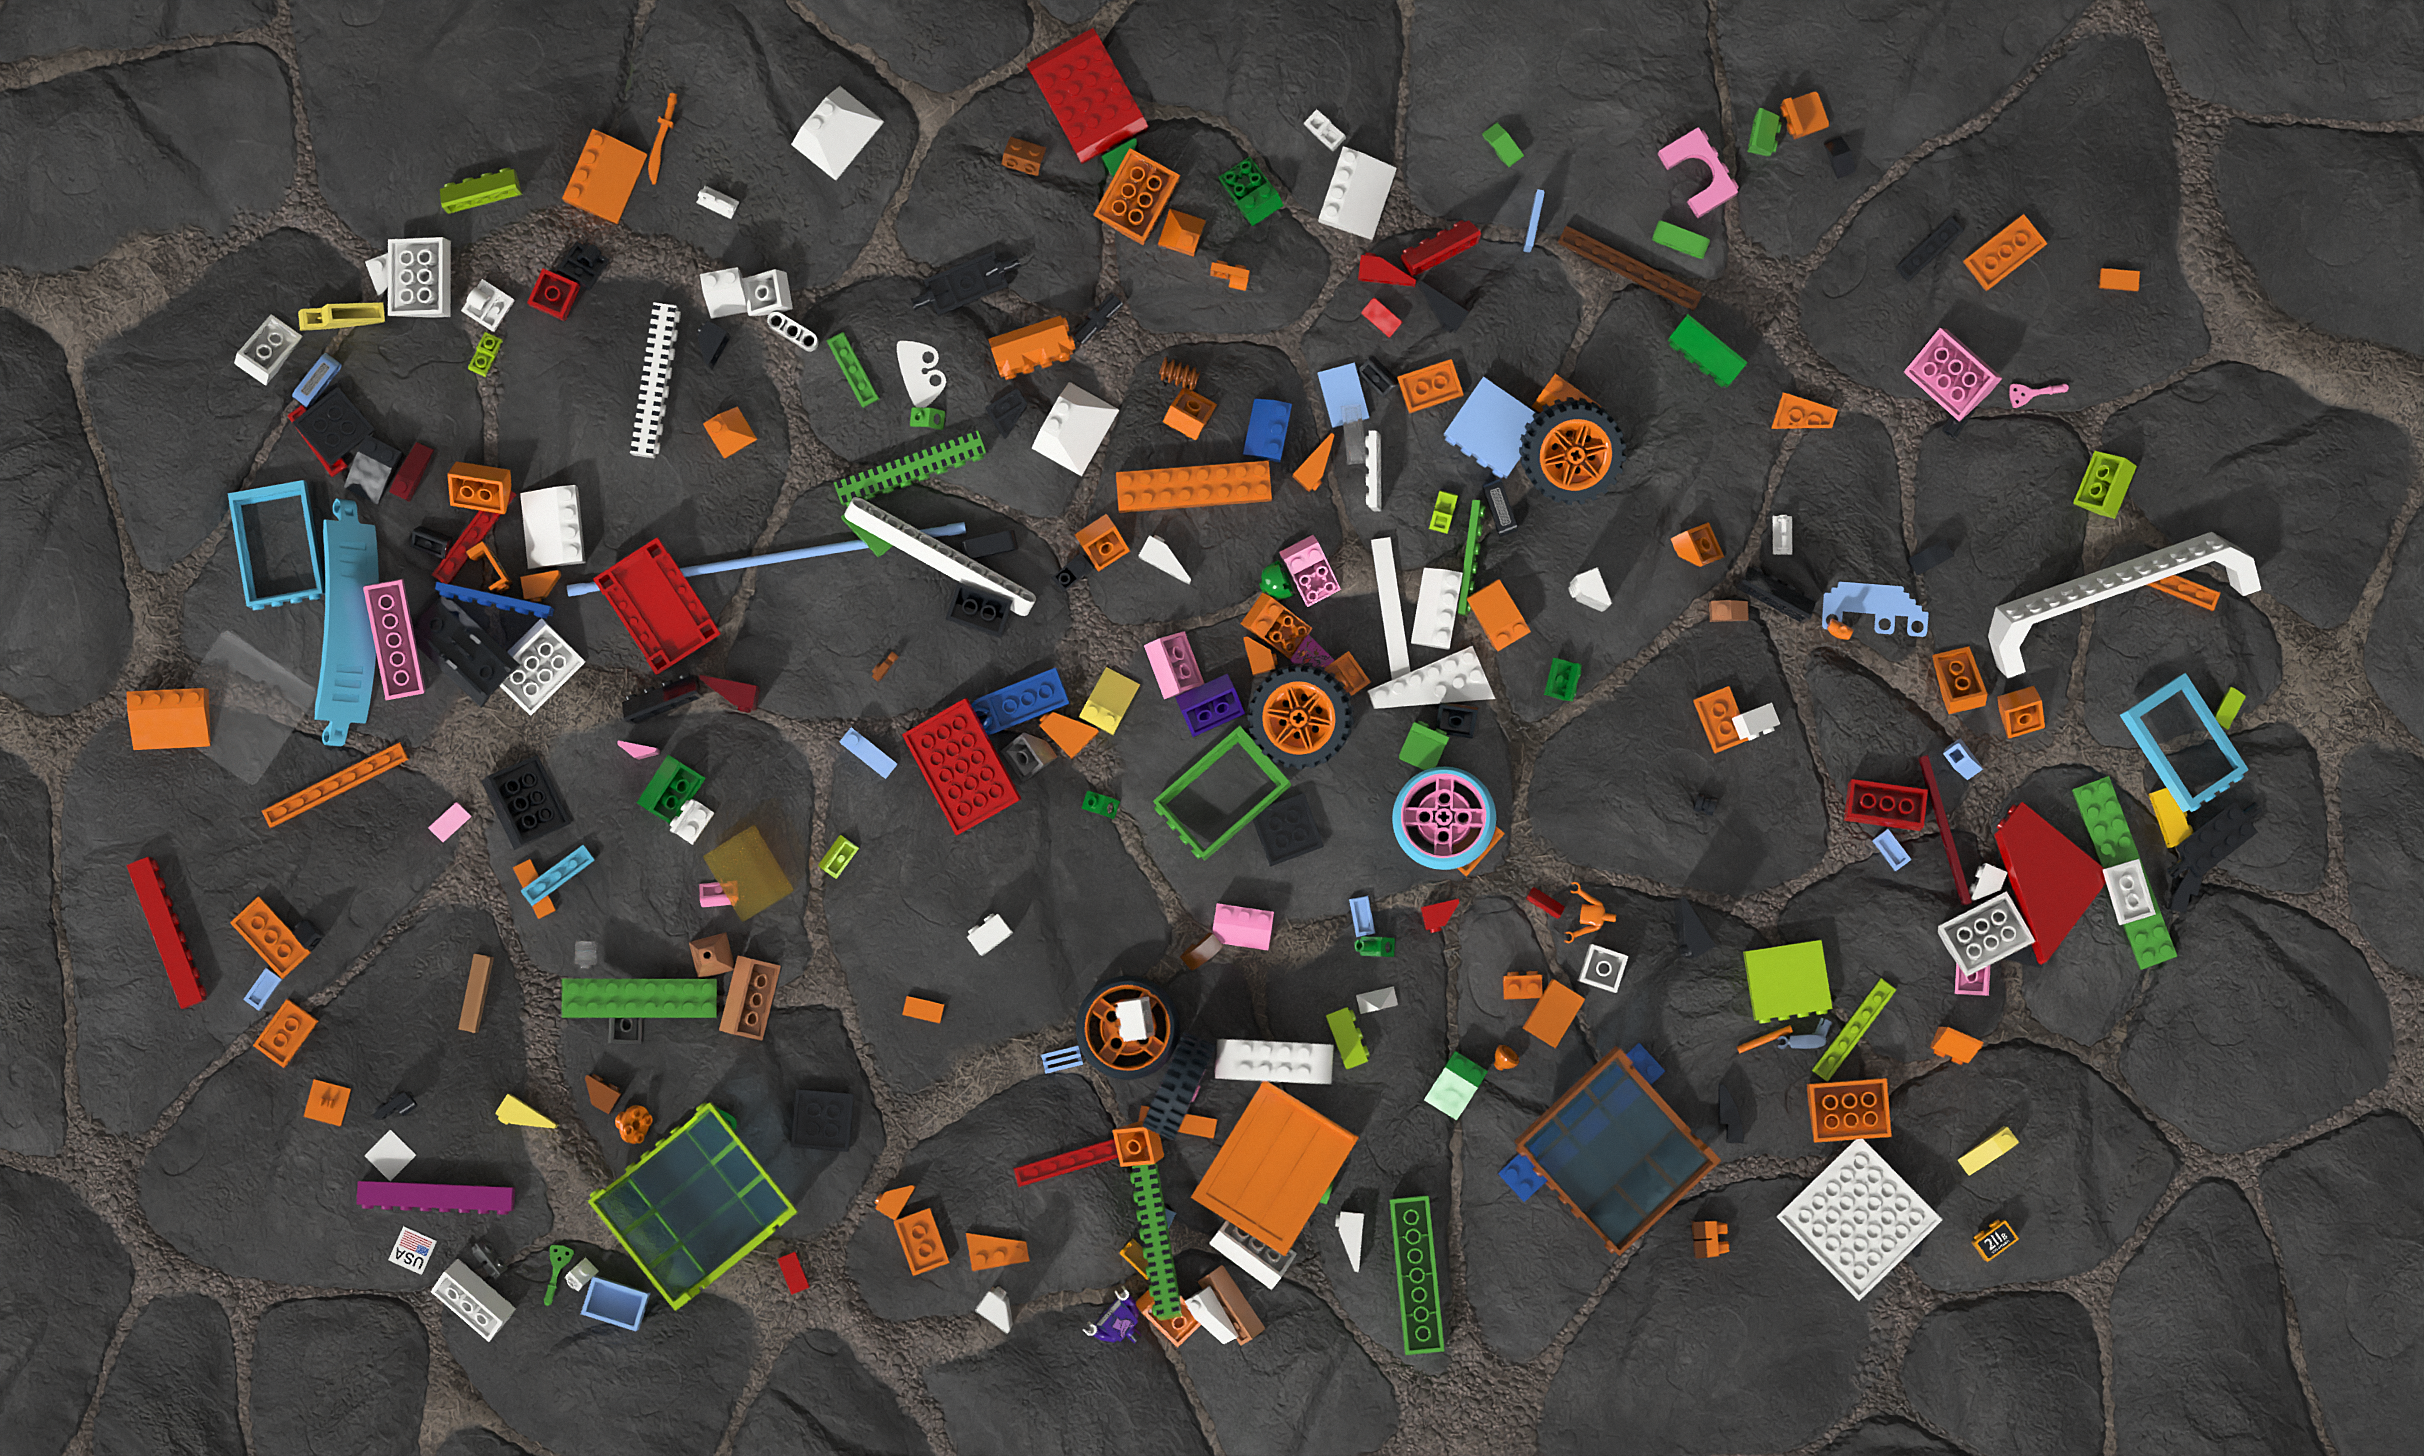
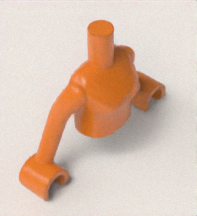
[1564,882,1616,943]

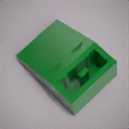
[1218,156,1284,226]

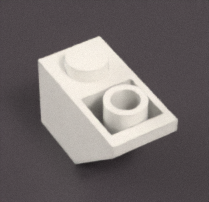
[1968,863,2008,901]

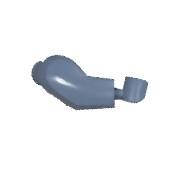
[1777,1018,1832,1049]

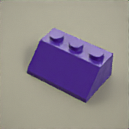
[1175,674,1245,737]

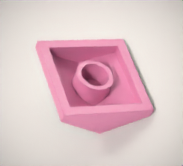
[618,741,660,760]

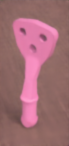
[2009,384,2069,408]

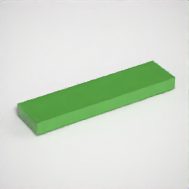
[826,332,879,408]

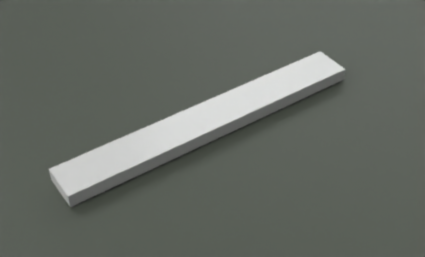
[1371,537,1410,680]

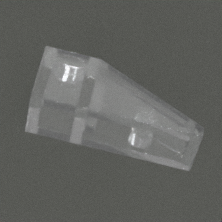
[1341,404,1366,465]

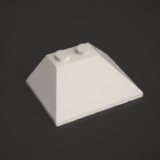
[792,86,884,180]
[1032,382,1119,476]

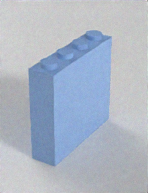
[1444,377,1535,478]

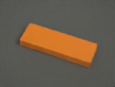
[513,859,556,919]

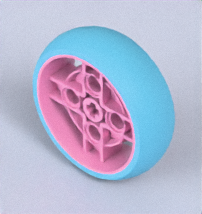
[1392,767,1496,870]

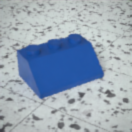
[1243,399,1292,462]

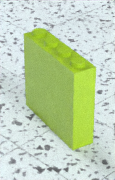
[1743,940,1832,1024]

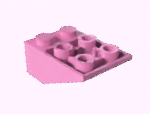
[1279,535,1341,607]

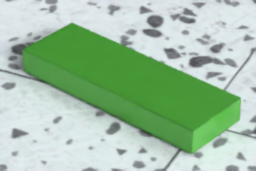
[841,514,893,558]

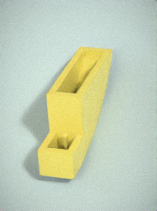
[298,302,385,330]

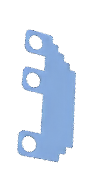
[1822,582,1928,637]

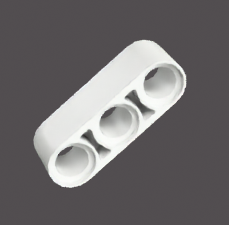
[768,312,819,351]

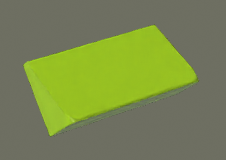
[2213,687,2246,730]
[818,835,859,879]

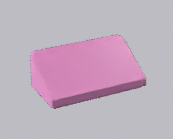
[429,802,472,842]
[699,880,740,907]

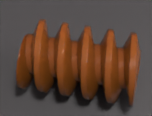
[1159,356,1201,391]

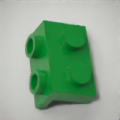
[1544,658,1582,701]

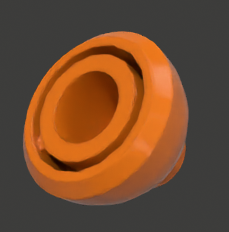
[1494,1045,1519,1071]

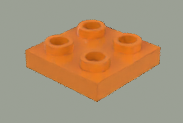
[1210,261,1250,291]
[1324,651,1371,696]

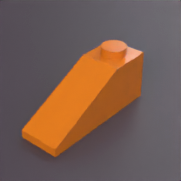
[1292,433,1334,492]

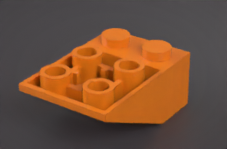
[1240,593,1312,659]

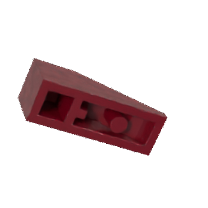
[389,442,434,502]

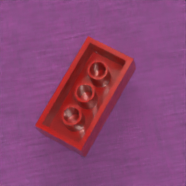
[1844,779,1928,831]

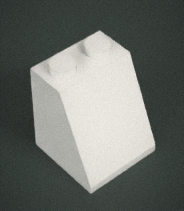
[700,267,748,319]

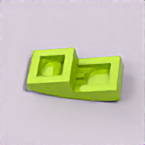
[1429,490,1458,533]

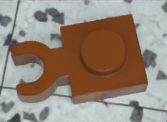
[872,652,899,682]

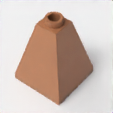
[689,932,735,979]

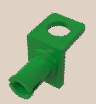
[1354,936,1395,957]

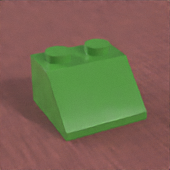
[1747,108,1782,157]

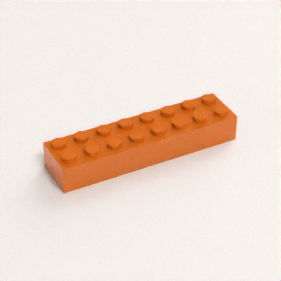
[1116,461,1272,513]

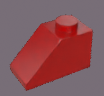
[1420,899,1460,933]

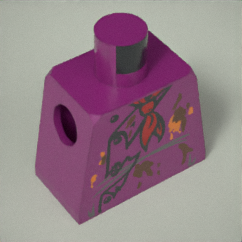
[1290,634,1334,668]

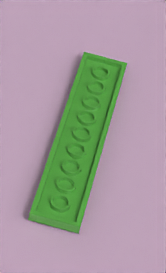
[2072,776,2177,970]

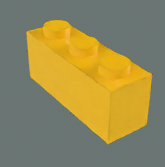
[2149,787,2193,848]

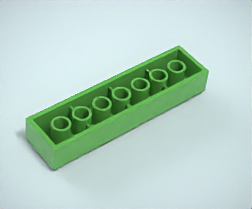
[1389,1195,1444,1355]

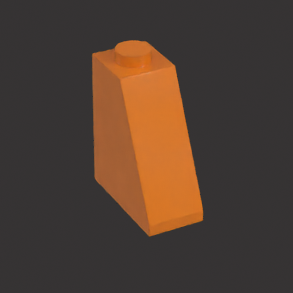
[1039,712,1099,759]

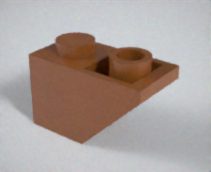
[585,1073,622,1114]

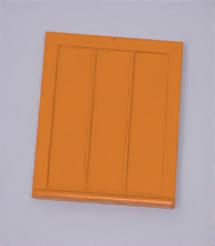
[1191,1081,1359,1256]

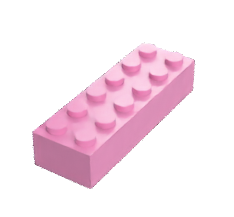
[363,579,426,700]

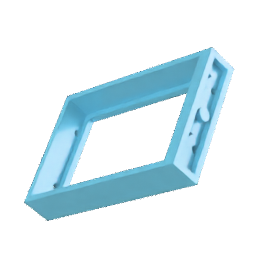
[228,480,325,610]
[2120,673,2249,812]

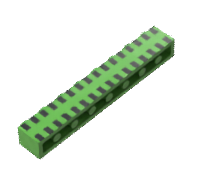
[834,431,986,507]
[1130,1163,1183,1321]

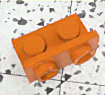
[1503,971,1542,999]

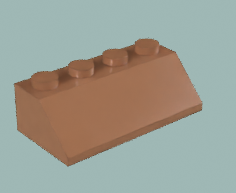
[719,956,781,1040]

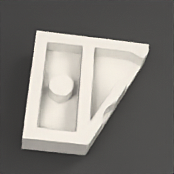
[365,253,388,297]

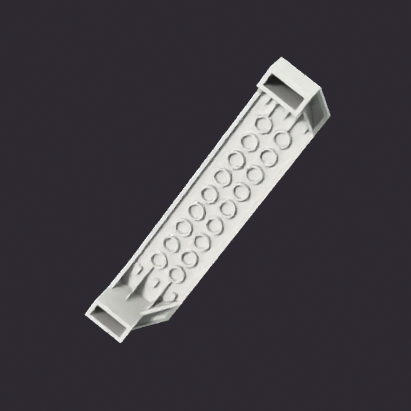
[1988,532,2261,678]

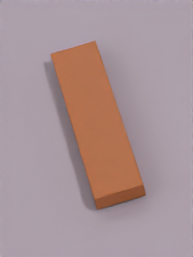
[2146,575,2220,611]
[1138,1105,1217,1139]

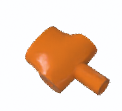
[1827,618,1854,640]

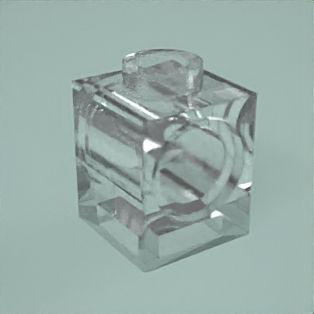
[575,941,597,969]

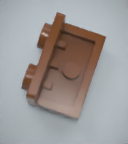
[1002,137,1046,176]

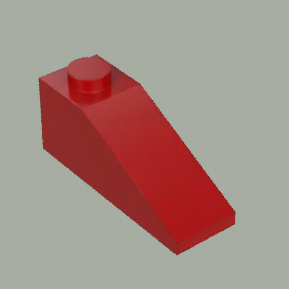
[1358,253,1416,287]

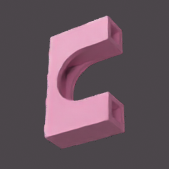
[1658,127,1739,219]

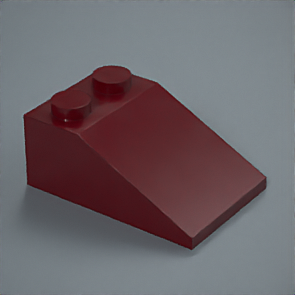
[699,675,760,713]

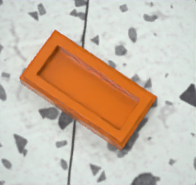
[2099,268,2140,291]
[902,996,944,1023]

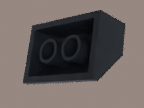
[946,583,1013,639]

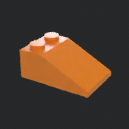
[1466,579,1531,651]
[1932,646,1987,714]
[1930,1027,1983,1065]
[1136,1290,1201,1348]

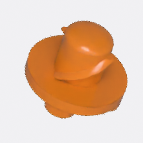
[615,1105,653,1144]

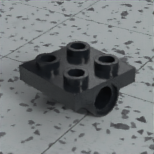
[557,241,610,291]
[372,1090,418,1121]

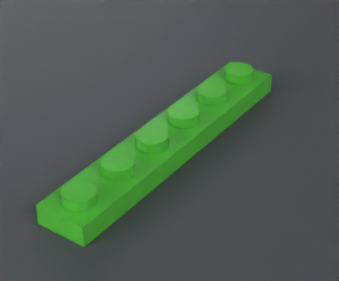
[1457,500,1485,616]

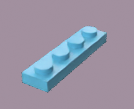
[521,845,595,906]

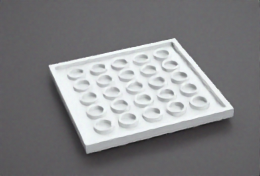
[1777,1139,1942,1301]

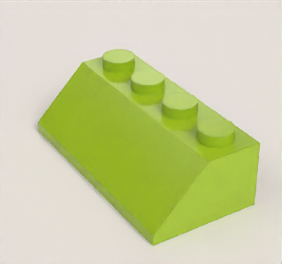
[440,168,522,214]

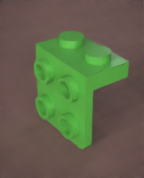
[1399,721,1449,770]

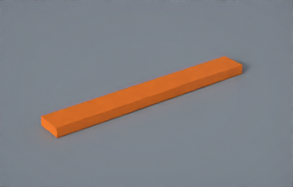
[262,742,409,828]

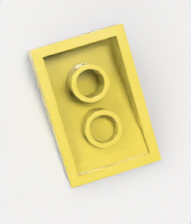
[1079,667,1140,736]

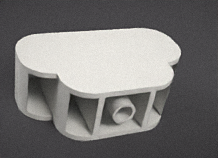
[1215,1039,1333,1084]

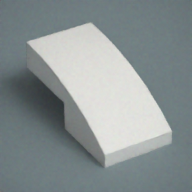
[1304,110,1346,151]

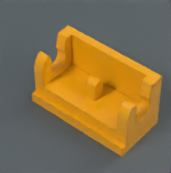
[1119,1238,1149,1280]

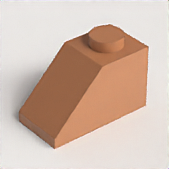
[1709,600,1748,622]

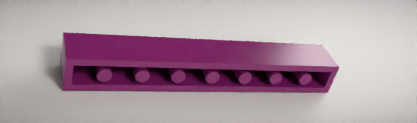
[356,1181,515,1215]

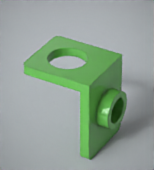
[910,407,945,430]

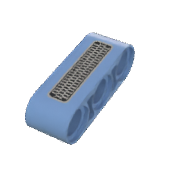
[292,353,342,408]

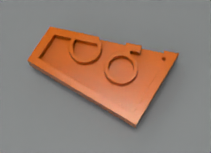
[1771,392,1838,429]
[966,1233,1030,1271]

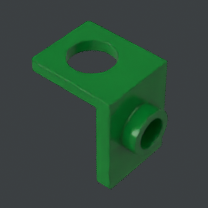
[1082,791,1120,819]

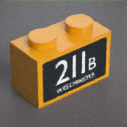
[1971,1219,2019,1262]

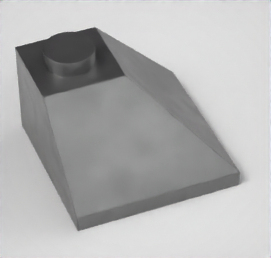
[1001,733,1057,782]

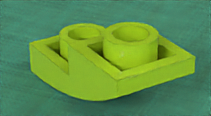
[468,332,502,377]

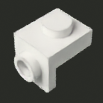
[565,1257,599,1291]

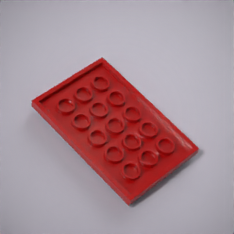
[902,698,1022,836]

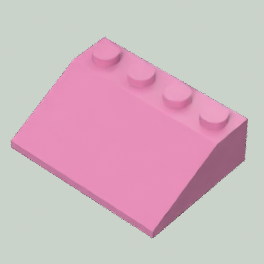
[1904,328,2002,421]

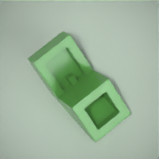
[1482,123,1524,167]

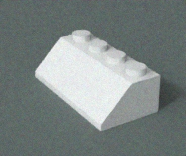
[1411,568,1463,650]
[1568,568,1612,612]
[1209,1220,1297,1290]
[431,1259,516,1342]
[976,1286,1013,1333]

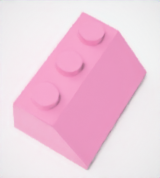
[1144,631,1204,699]
[1212,903,1274,950]

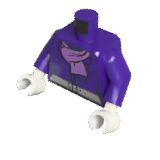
[1083,1286,1142,1343]

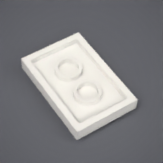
[2103,859,2155,925]

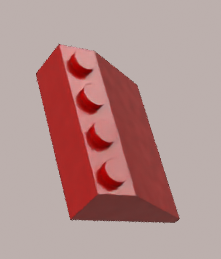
[1400,220,1481,278]

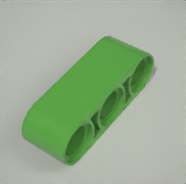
[1652,221,1710,259]

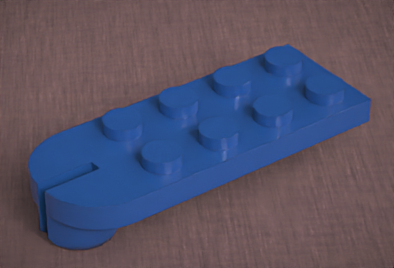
[971,668,1070,735]

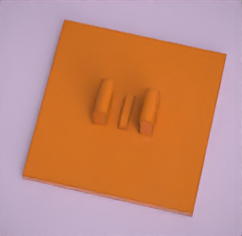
[303,1079,351,1126]

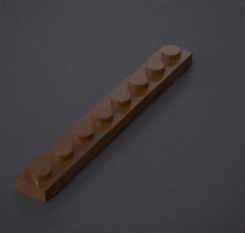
[1557,226,1703,311]

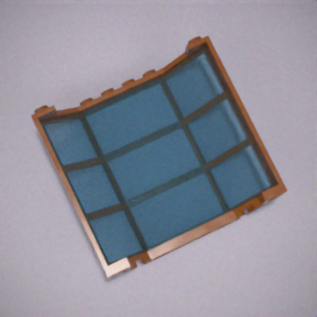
[1513,1046,1722,1256]

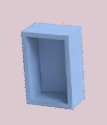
[581,1275,651,1331]

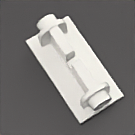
[697,186,739,219]
[1773,515,1792,554]

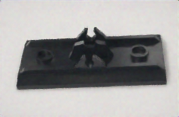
[413,596,521,708]

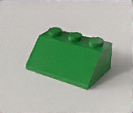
[637,754,706,824]

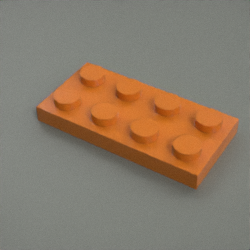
[1963,214,2047,291]
[230,896,312,979]

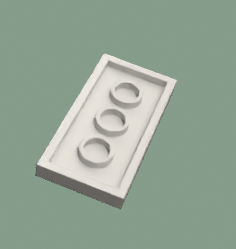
[1365,431,1381,511]

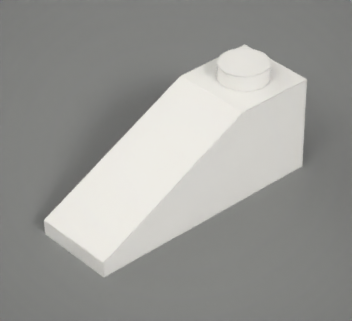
[1139,535,1191,584]
[1335,1211,1364,1272]
[1185,1286,1239,1344]

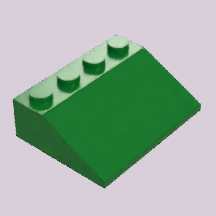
[1668,314,1748,388]

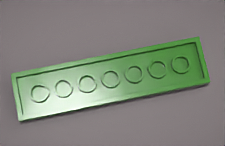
[561,979,717,1018]

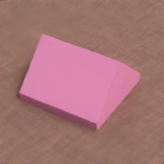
[1955,963,1990,996]

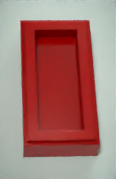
[777,1251,810,1295]

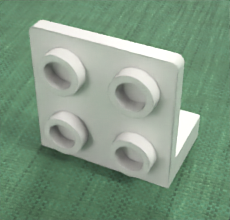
[670,799,715,845]

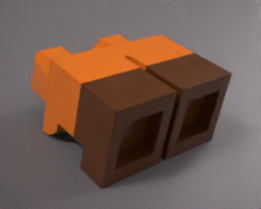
[1691,1220,1729,1259]

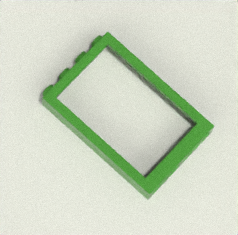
[1153,726,1291,861]

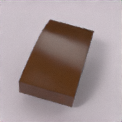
[1180,932,1224,970]

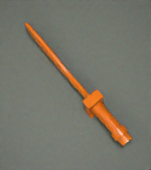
[648,93,677,185]

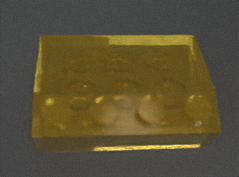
[703,825,794,922]

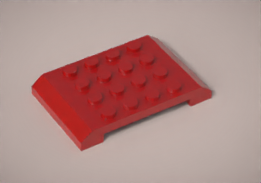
[1026,28,1148,164]
[593,537,721,675]

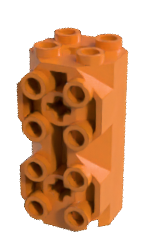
[988,315,1076,380]

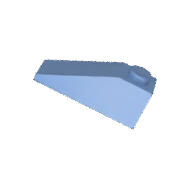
[840,727,898,779]

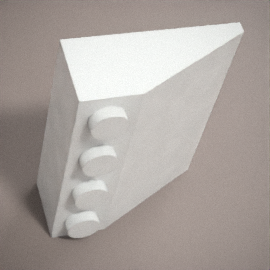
[1318,146,1397,240]
[388,237,451,317]
[520,485,586,569]
[500,618,585,715]
[1938,891,2035,977]

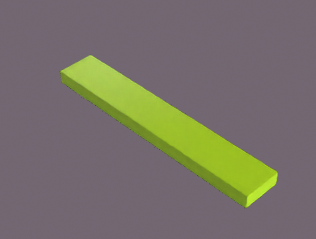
[1812,978,1897,1082]

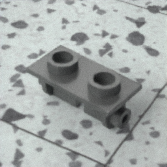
[471,1239,509,1279]

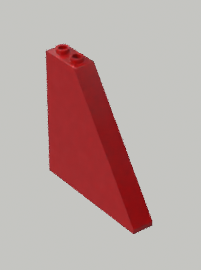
[1994,802,2106,965]

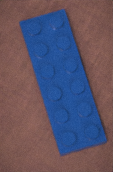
[435,582,554,619]

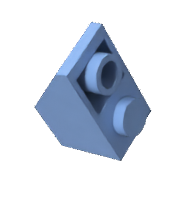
[1943,738,1983,780]

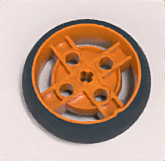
[1076,975,1180,1080]

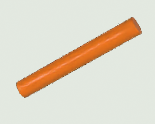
[1737,1025,1793,1054]

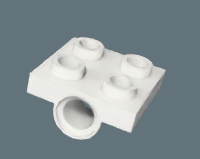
[461,279,515,332]

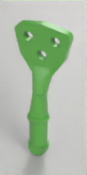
[544,1245,574,1305]

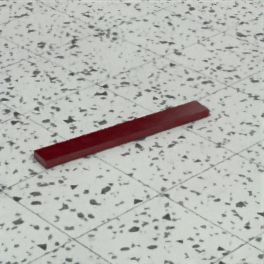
[1918,755,1972,905]

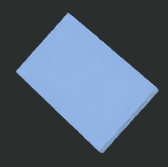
[1523,189,1545,253]
[1317,363,1369,428]

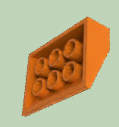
[562,129,648,224]
[1093,148,1180,245]
[127,688,211,750]
[1807,1078,1892,1143]

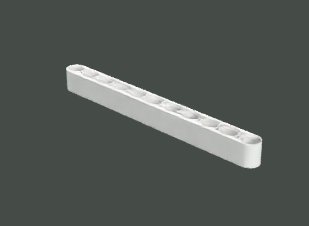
[845,497,1036,616]

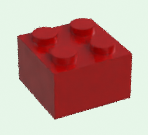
[527,268,580,321]

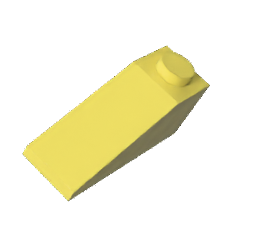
[495,1094,559,1128]
[1958,1126,2019,1176]

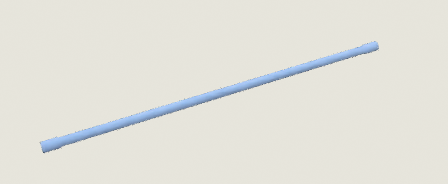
[567,522,966,596]

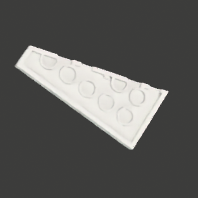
[1367,646,1495,709]

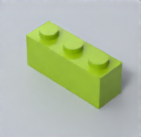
[1326,1007,1370,1070]

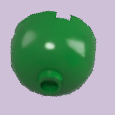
[1259,560,1294,600]

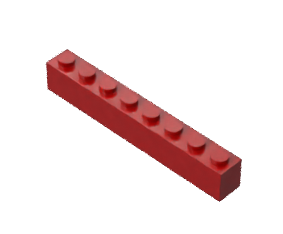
[126,857,207,1009]

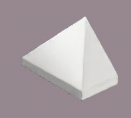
[1356,986,1398,1014]

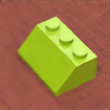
[2073,451,2137,519]

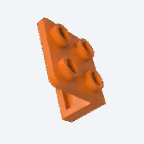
[1780,92,1829,139]

